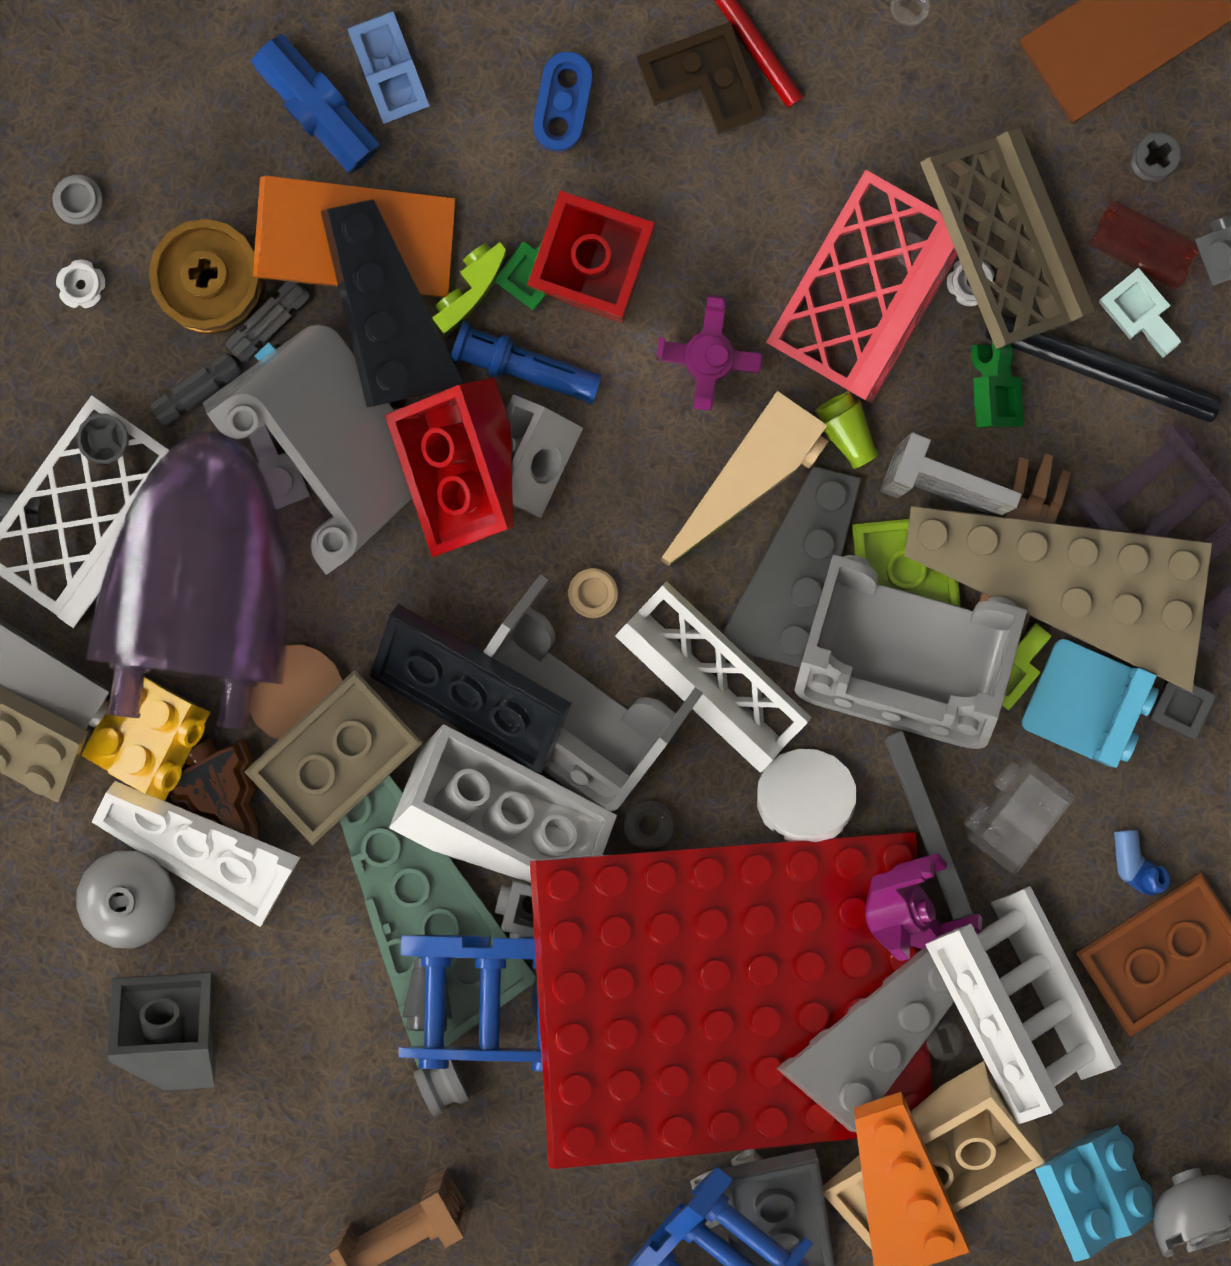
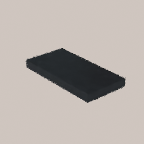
[370,604,572,774]

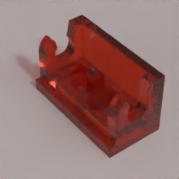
[1088,200,1199,290]

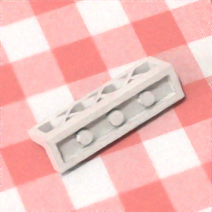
[615,581,812,773]

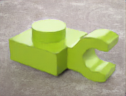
[1002,623,1051,710]

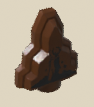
[166,738,259,840]

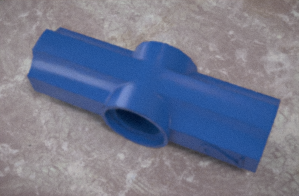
[250,33,381,175]

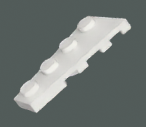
[92,781,300,927]

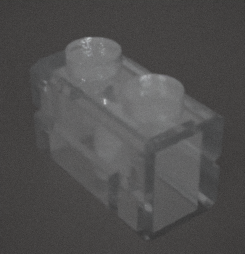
[964,759,1076,876]

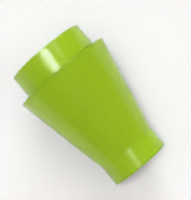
[815,391,879,469]

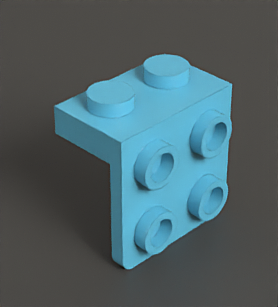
[1021,639,1159,768]

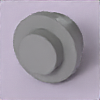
[52,175,103,225]

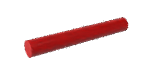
[714,0,804,109]

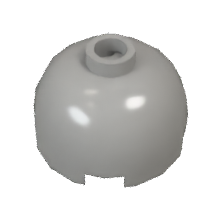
[76,850,176,949]
[1152,1168,1231,1257]

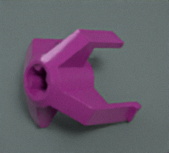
[656,294,762,411]
[865,853,982,961]

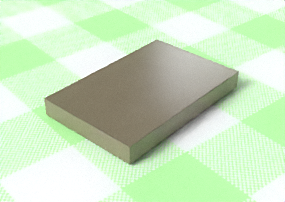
[245,670,423,845]

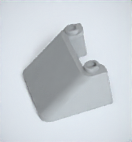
[203,324,412,575]

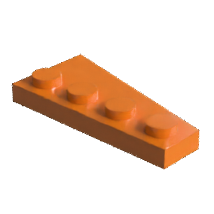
[853,1092,970,1266]

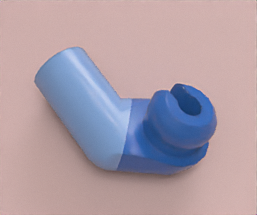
[1114,830,1170,896]

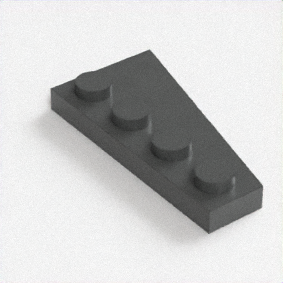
[722,466,861,668]

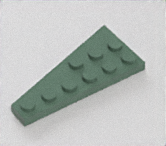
[339,775,537,1068]

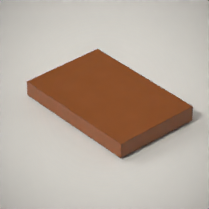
[1075,872,1231,1037]

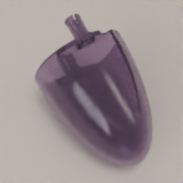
[86,431,288,730]

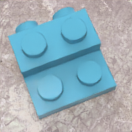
[1035,1125,1154,1262]

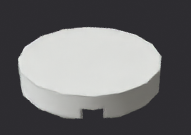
[757,749,856,842]

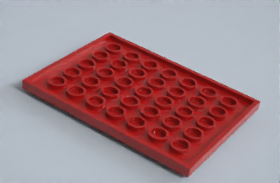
[530,832,932,1169]

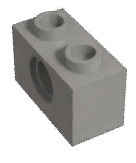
[506,395,583,518]

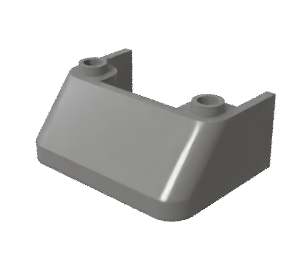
[483,574,703,812]

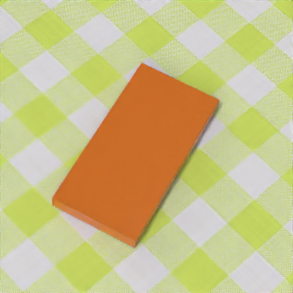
[253,175,455,298]

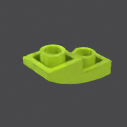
[432,242,507,338]

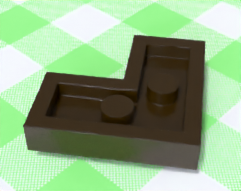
[637,22,765,134]

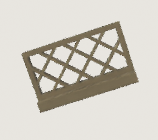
[920,127,1095,349]

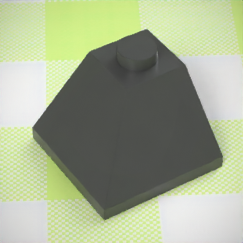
[107,972,216,1091]

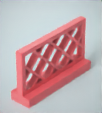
[766,170,972,404]

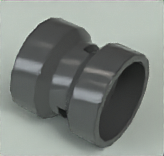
[77,414,129,464]

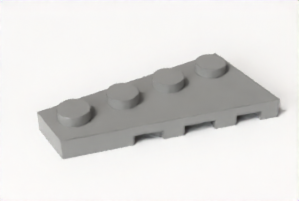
[776,948,954,1133]

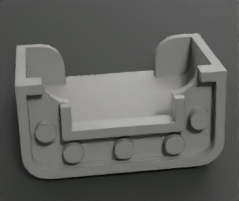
[795,555,1027,749]

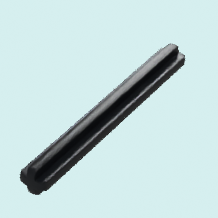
[985,314,1222,422]

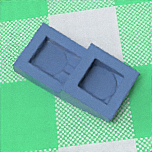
[347,10,430,124]

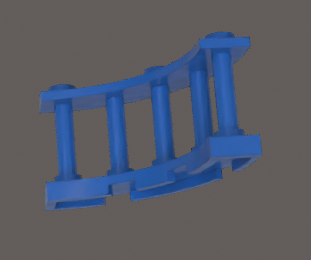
[399,934,543,1071]
[626,1167,813,1266]

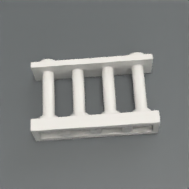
[925,886,1121,1125]

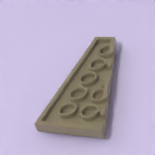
[905,505,1212,693]

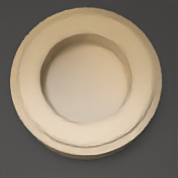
[568,568,618,618]

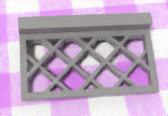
[879,433,1022,516]

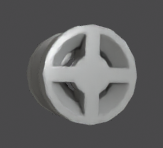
[413,1060,470,1117]

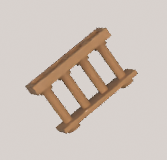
[326,1168,471,1266]

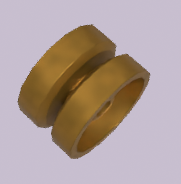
[148,219,265,335]

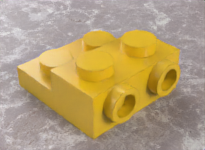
[81,667,210,801]

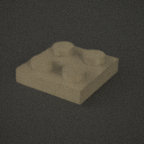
[0,685,88,803]

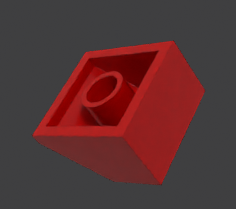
[527,190,655,324]

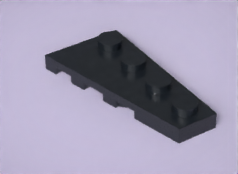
[321,199,464,407]

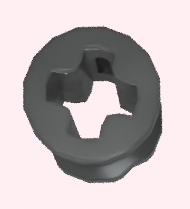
[1130,132,1181,182]

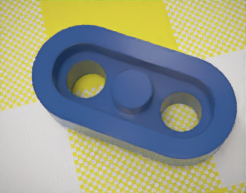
[533,52,592,153]

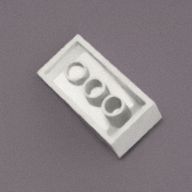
[389,724,617,883]

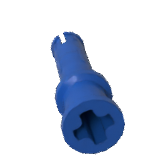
[451,320,602,405]

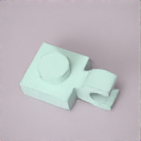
[1099,268,1181,358]

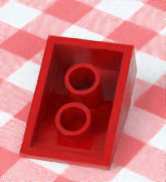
[385,377,513,557]

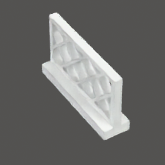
[0,395,190,628]

